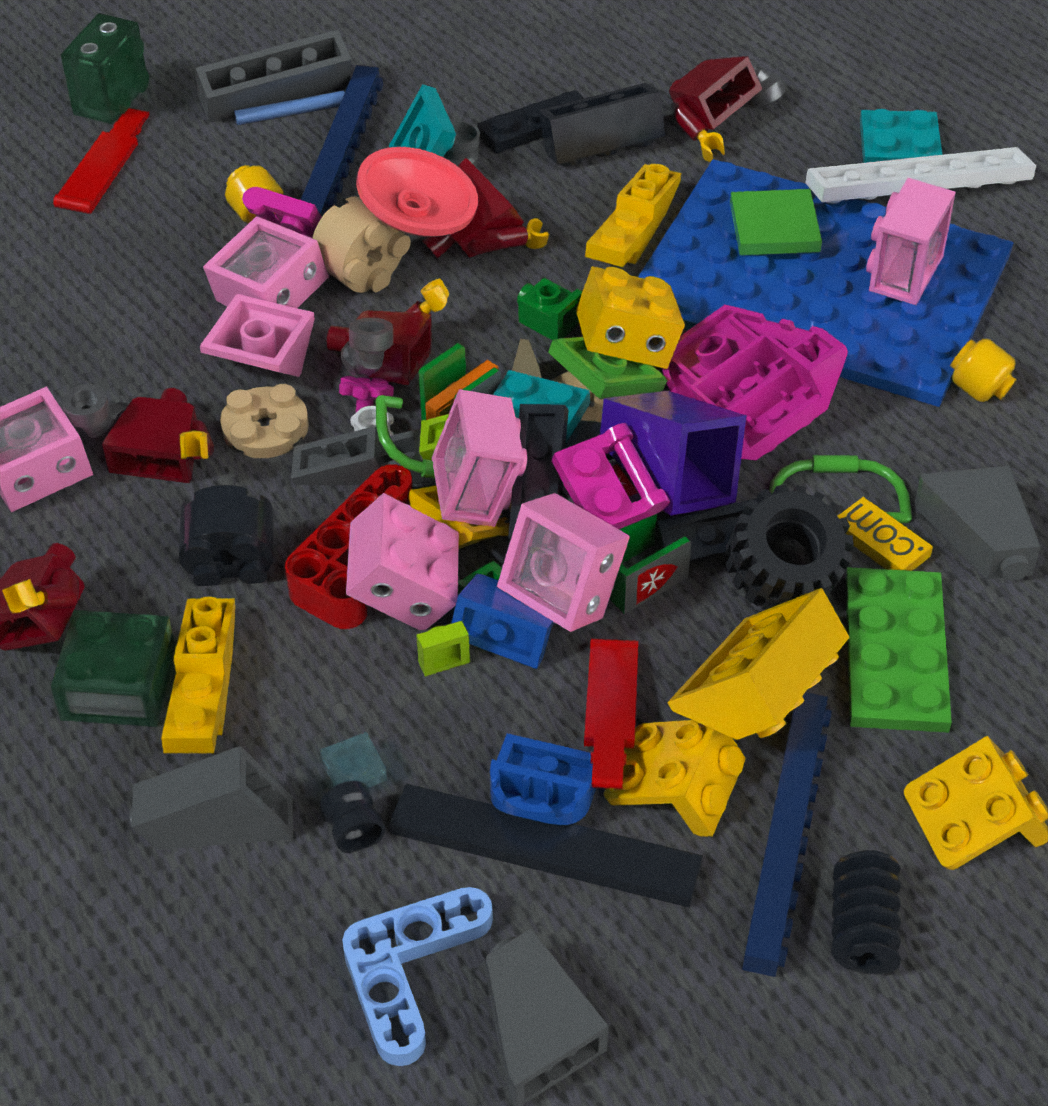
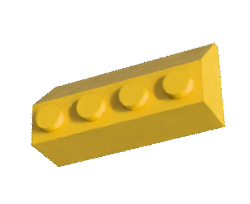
[667,588,849,740]

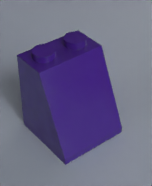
[600,391,747,515]

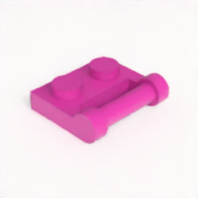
[242,187,322,238]
[552,423,670,529]

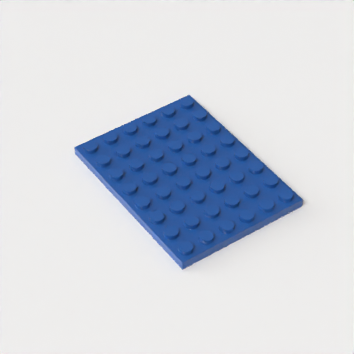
[638,159,1014,407]

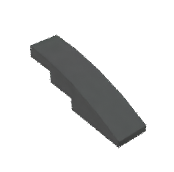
[291,426,435,485]

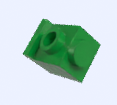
[517,278,583,340]

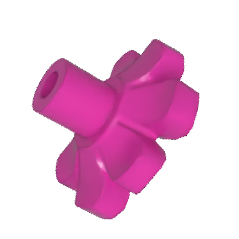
[339,376,394,412]

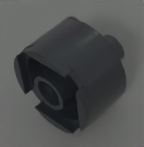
[179,485,274,586]

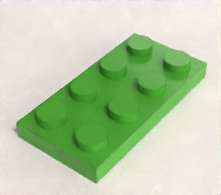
[845,567,952,733]

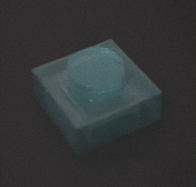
[320,732,387,788]

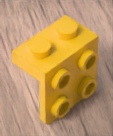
[604,720,746,837]
[904,736,1048,870]

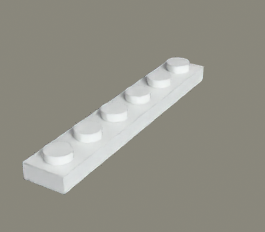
[805,147,1036,204]

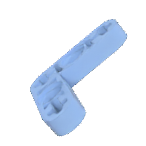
[342,887,493,1066]

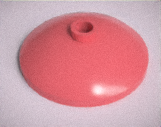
[356,147,478,237]

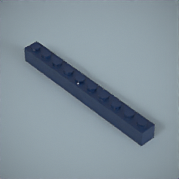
[301,65,383,217]
[742,692,832,977]

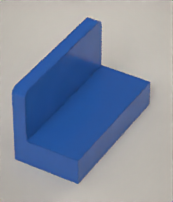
[451,574,563,669]

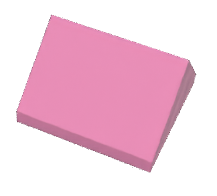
[200,294,315,377]

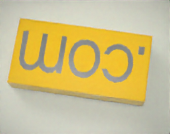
[838,497,933,571]

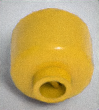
[225,165,284,223]
[950,338,1017,402]

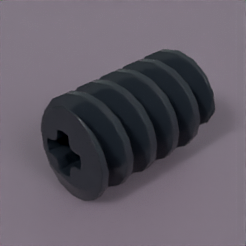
[831,850,901,975]

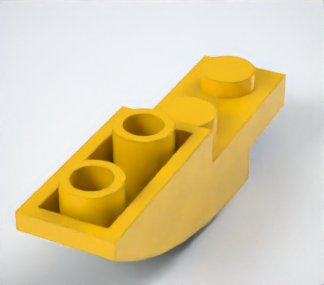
[585,164,681,267]
[161,597,235,753]

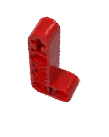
[285,464,413,629]

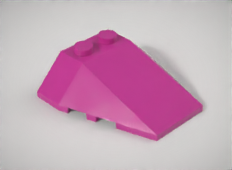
[662,305,848,460]

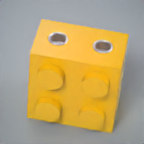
[576,266,685,369]

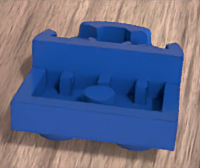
[490,733,596,825]

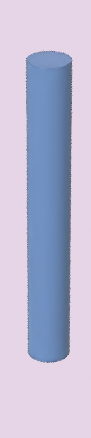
[234,90,345,125]

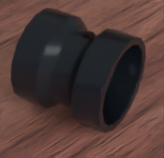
[320,780,385,854]

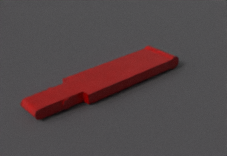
[53,108,150,214]
[584,638,639,789]

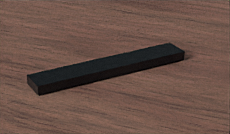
[389,784,703,908]

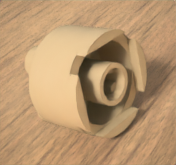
[312,196,411,293]

